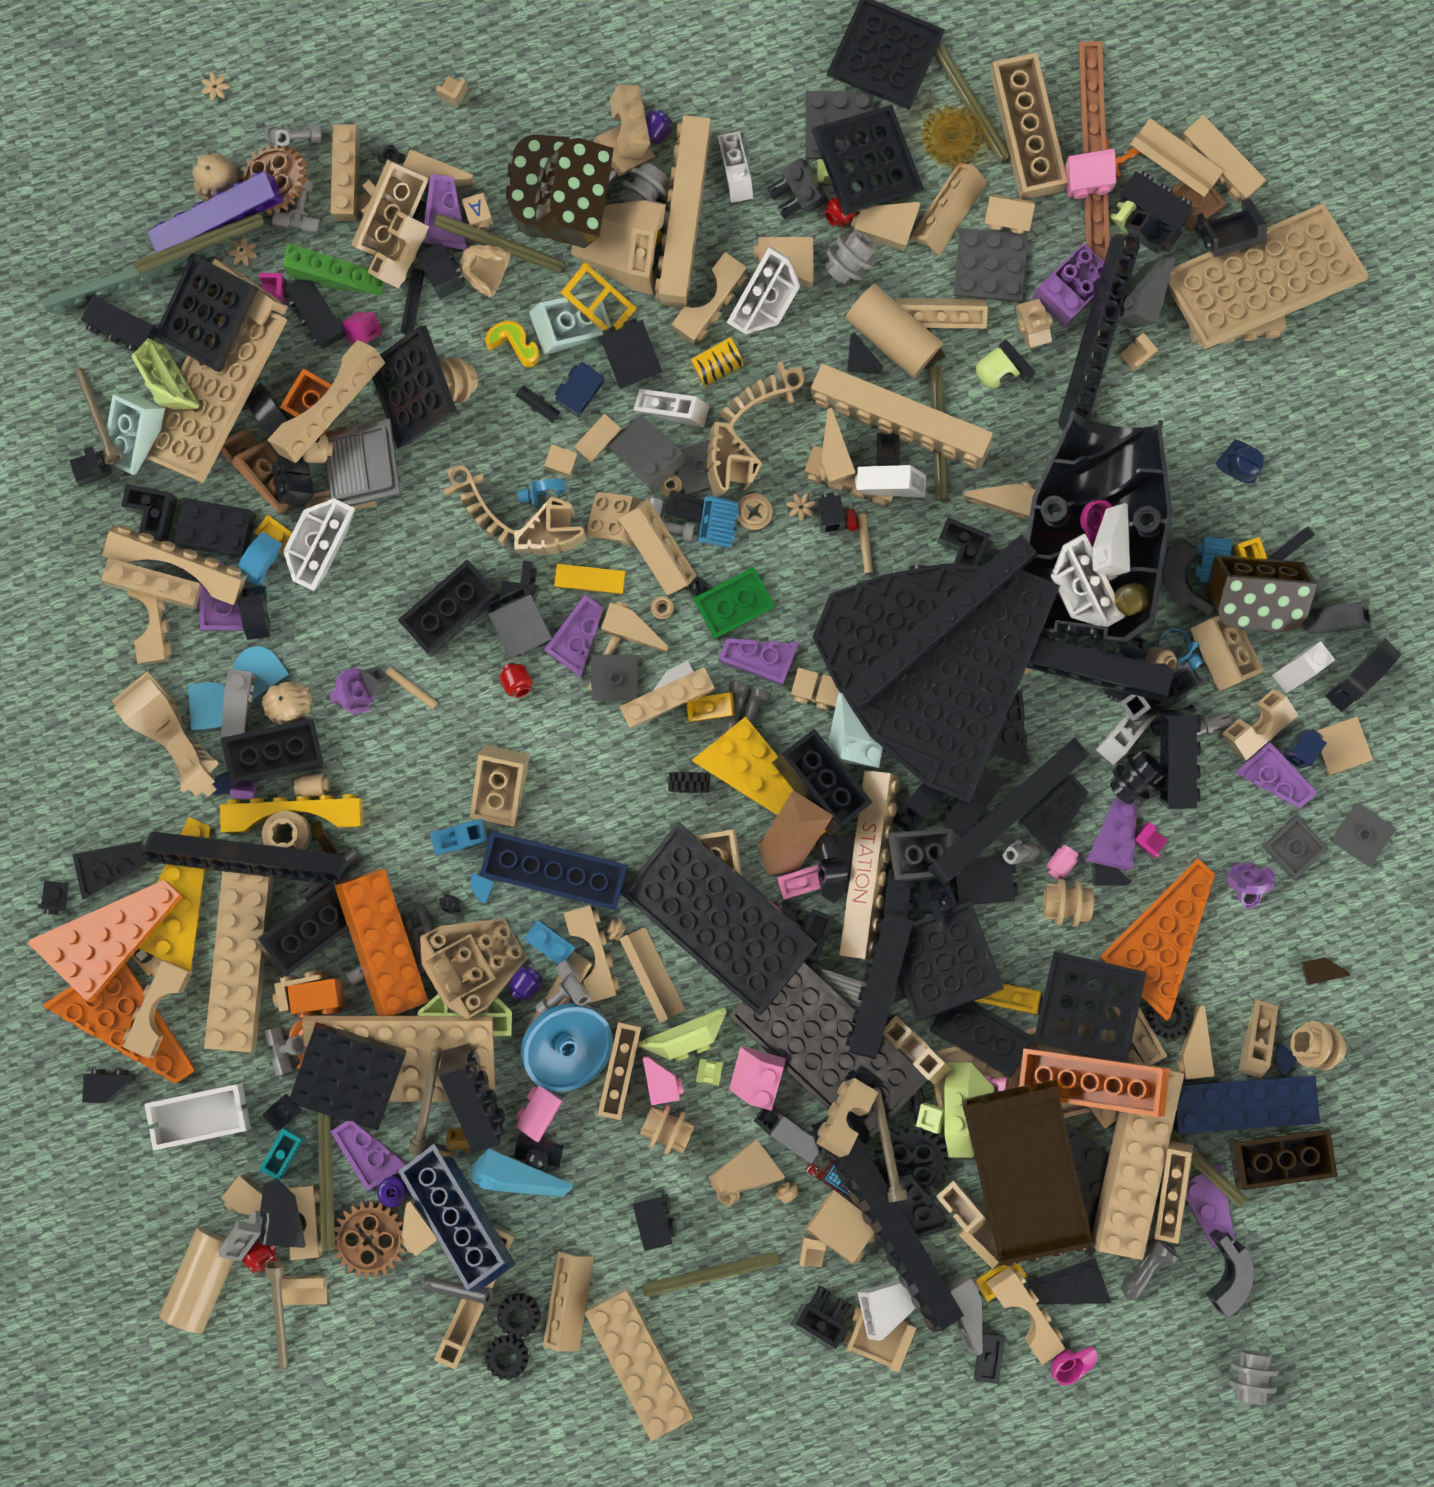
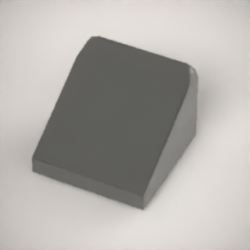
[360,667,392,697]

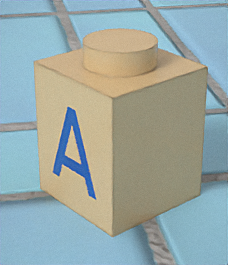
[462,193,493,231]

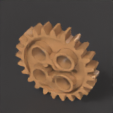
[238,144,309,215]
[334,1200,407,1279]

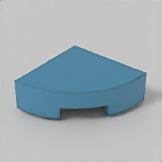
[471,873,494,903]

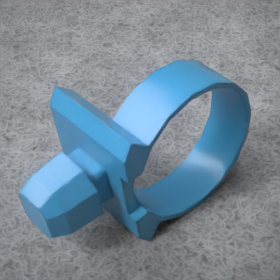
[518,479,566,509]
[1157,628,1202,669]

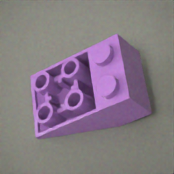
[1032,243,1104,328]

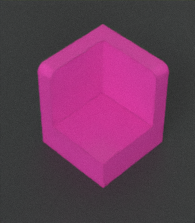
[259,273,286,302]
[341,312,382,343]
[1135,822,1167,858]

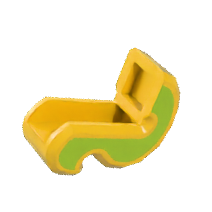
[485,320,540,367]

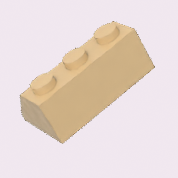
[1190,615,1264,691]

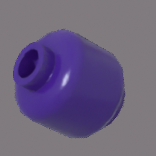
[645,109,672,144]
[508,966,543,1002]
[377,1175,409,1208]

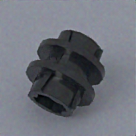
[1110,751,1164,806]

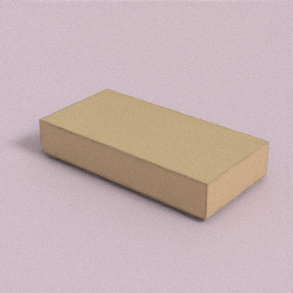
[574,414,622,463]

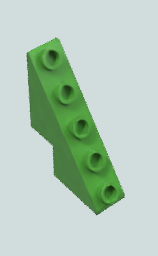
[283,243,385,296]

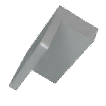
[219,1211,261,1261]

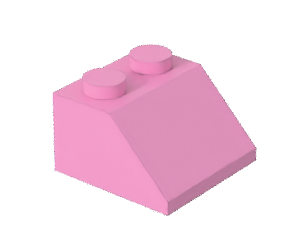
[1064,149,1116,199]
[729,1046,786,1111]
[643,1055,684,1105]
[515,1086,565,1142]

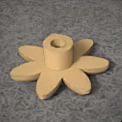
[201,72,230,101]
[228,237,257,266]
[786,493,816,521]

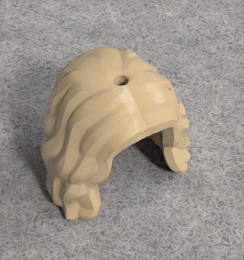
[193,153,239,201]
[459,245,511,297]
[262,682,312,725]

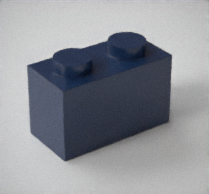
[555,361,605,418]
[1282,729,1327,769]

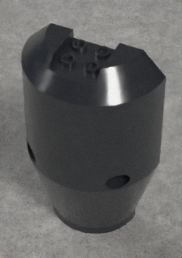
[1022,411,1173,646]

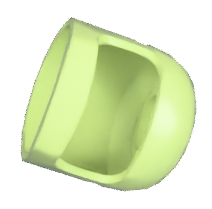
[976,348,1020,389]

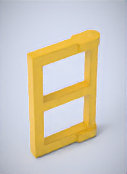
[560,262,637,331]

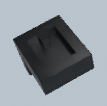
[37,881,69,915]
[262,1093,302,1131]

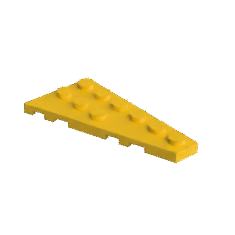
[691,717,826,835]
[139,817,211,971]

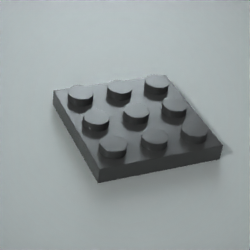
[805,91,874,160]
[954,228,1028,302]

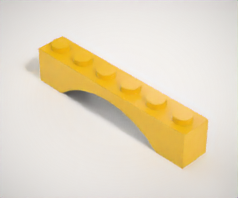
[220,794,363,833]

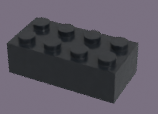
[398,559,500,657]
[1160,709,1201,809]
[220,719,324,787]
[772,729,873,836]
[254,884,349,977]
[438,1043,505,1153]

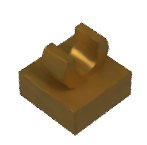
[446,1128,470,1155]

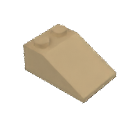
[470,745,530,827]

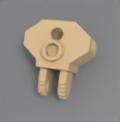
[1016,299,1052,350]

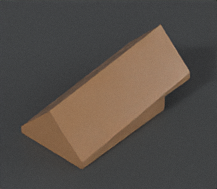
[220,428,294,515]
[759,791,833,875]

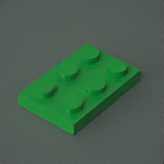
[693,567,775,640]

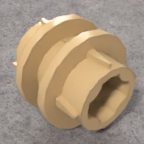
[439,357,478,403]
[262,811,312,850]
[1043,879,1094,927]
[1291,1021,1347,1071]
[640,1104,695,1156]

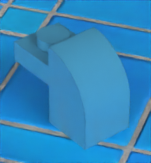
[238,532,282,587]
[430,819,488,856]

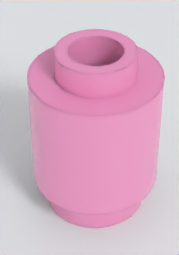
[1046,845,1079,880]

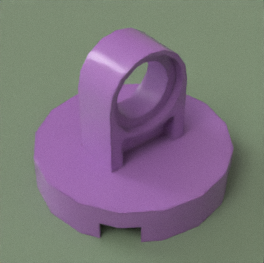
[329,668,374,715]
[1227,863,1275,908]

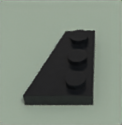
[990,690,1030,764]
[1021,775,1089,856]
[73,840,148,900]
[887,1170,952,1238]
[1028,1257,1111,1304]

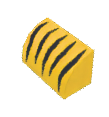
[691,337,744,387]

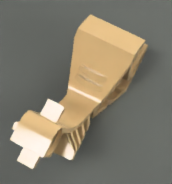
[706,361,804,498]
[443,466,587,555]
[112,671,219,797]

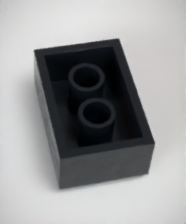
[174,498,256,558]
[632,1190,677,1251]

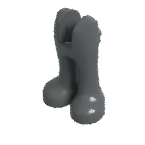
[722,681,772,735]
[401,905,435,976]
[1121,1236,1181,1301]

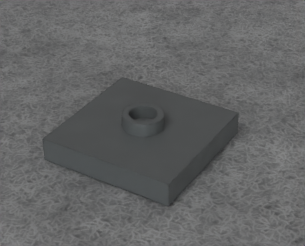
[677,440,711,495]
[591,655,638,701]
[1331,803,1396,867]
[1262,815,1329,880]

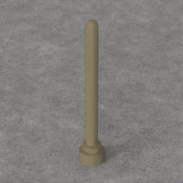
[75,368,122,465]
[409,1049,441,1155]
[873,1088,908,1203]
[265,1261,288,1370]

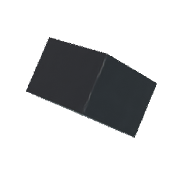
[847,332,883,374]
[1092,863,1132,886]

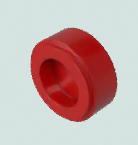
[845,508,858,532]

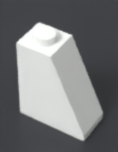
[855,465,926,498]
[1272,641,1335,693]
[857,1280,916,1341]

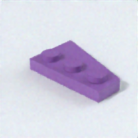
[422,173,467,250]
[200,561,244,631]
[544,595,604,677]
[718,639,799,686]
[1234,741,1317,808]
[1086,798,1138,871]
[330,1121,406,1191]
[1186,1163,1234,1248]

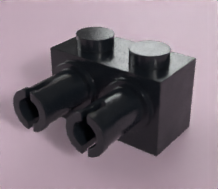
[767,158,829,219]
[790,1285,851,1350]

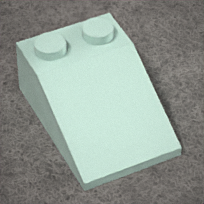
[529,290,611,355]
[103,393,165,475]
[828,691,883,768]

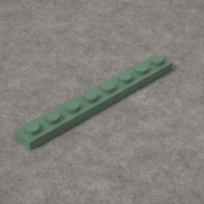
[41,244,222,314]

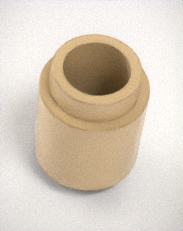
[294,773,330,797]

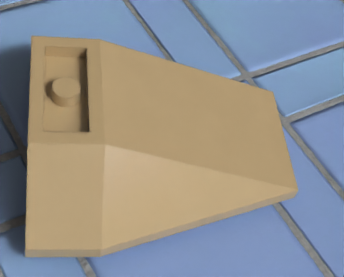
[571,200,666,295]
[420,918,528,1019]

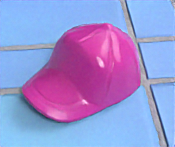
[1080,500,1113,548]
[1051,1346,1098,1385]

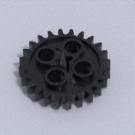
[873,1123,950,1195]

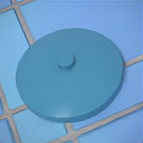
[521,1003,613,1092]

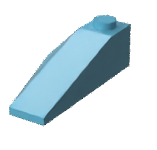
[471,1148,573,1197]

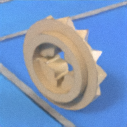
[737,494,772,530]

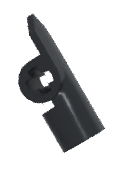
[816,834,856,904]
[260,1178,306,1248]

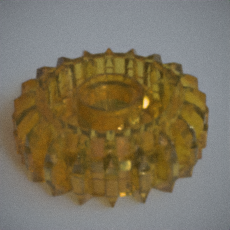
[921,104,982,167]

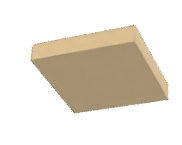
[593,125,656,177]
[1317,717,1373,776]

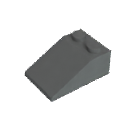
[1118,256,1175,329]
[607,415,687,493]
[888,828,960,881]

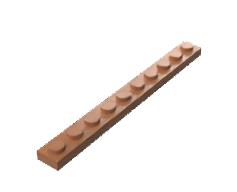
[1078,41,1110,261]

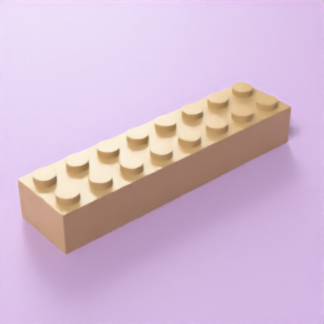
[655,115,711,308]
[811,364,993,469]
[204,871,274,1052]
[1091,1060,1184,1260]

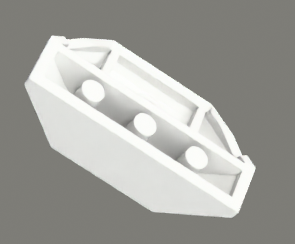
[727,246,800,334]
[283,498,355,591]
[1050,534,1125,627]

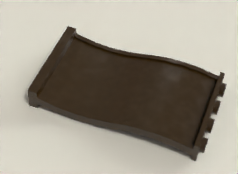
[962,1079,1094,1266]

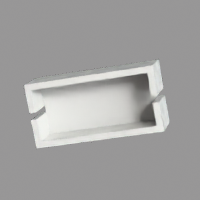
[144,1083,251,1151]

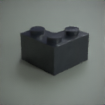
[416,242,464,300]
[121,484,177,541]
[937,517,991,566]

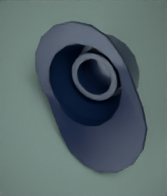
[1216,439,1265,484]

